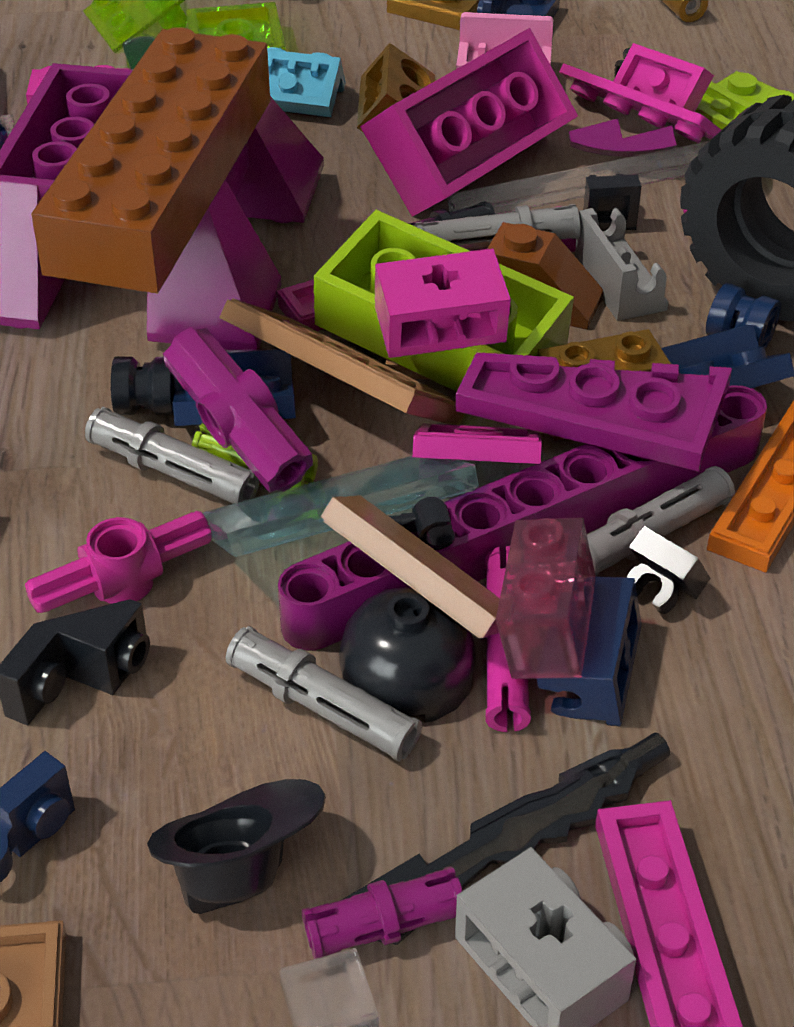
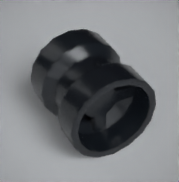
[110,356,175,415]

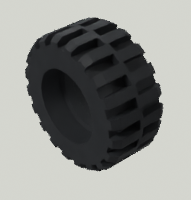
[680,95,794,321]

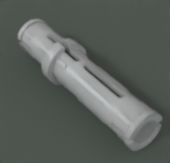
[415,204,580,251]
[85,406,259,509]
[567,466,735,577]
[225,626,422,762]

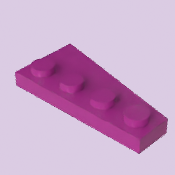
[456,352,732,472]

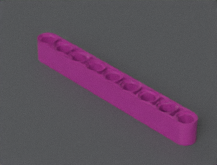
[278,385,767,651]

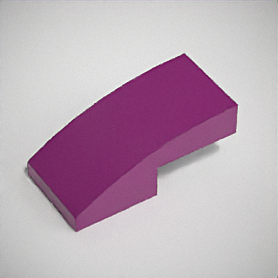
[568,119,677,157]

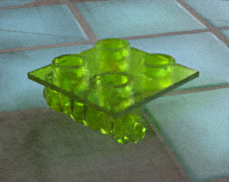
[83,0,187,53]

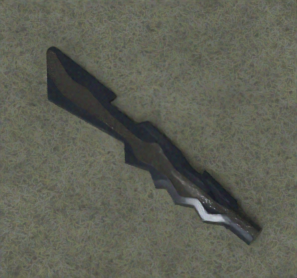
[342,732,670,945]

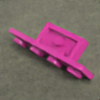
[559,43,721,143]

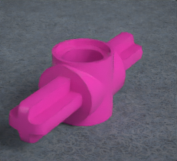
[25,511,212,613]

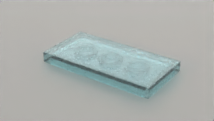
[202,456,479,557]

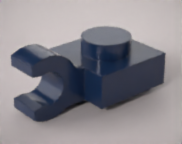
[0,751,75,882]

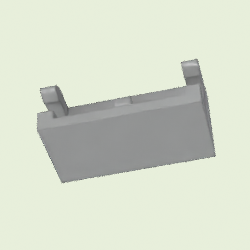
[575,208,668,321]

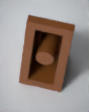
[487,222,603,330]

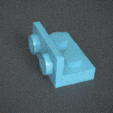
[267,47,346,117]

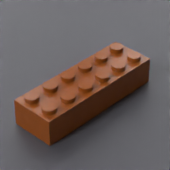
[31,27,271,294]

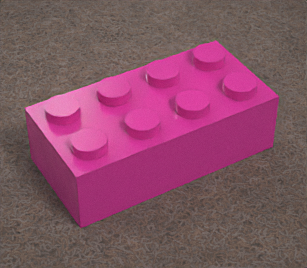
[360,28,578,217]

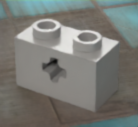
[455,847,636,1027]

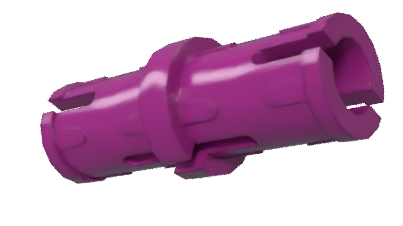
[302,866,462,960]

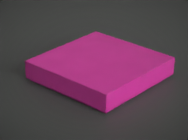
[412,423,542,464]

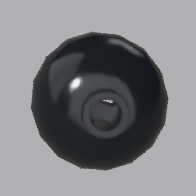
[339,586,476,723]

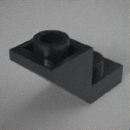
[0,599,150,726]

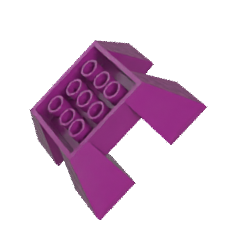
[0,63,324,351]

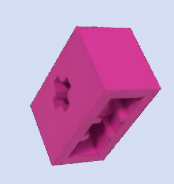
[375,248,511,358]

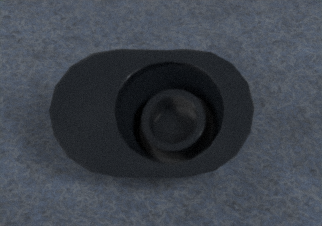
[147,779,326,914]

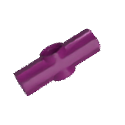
[163,326,313,493]

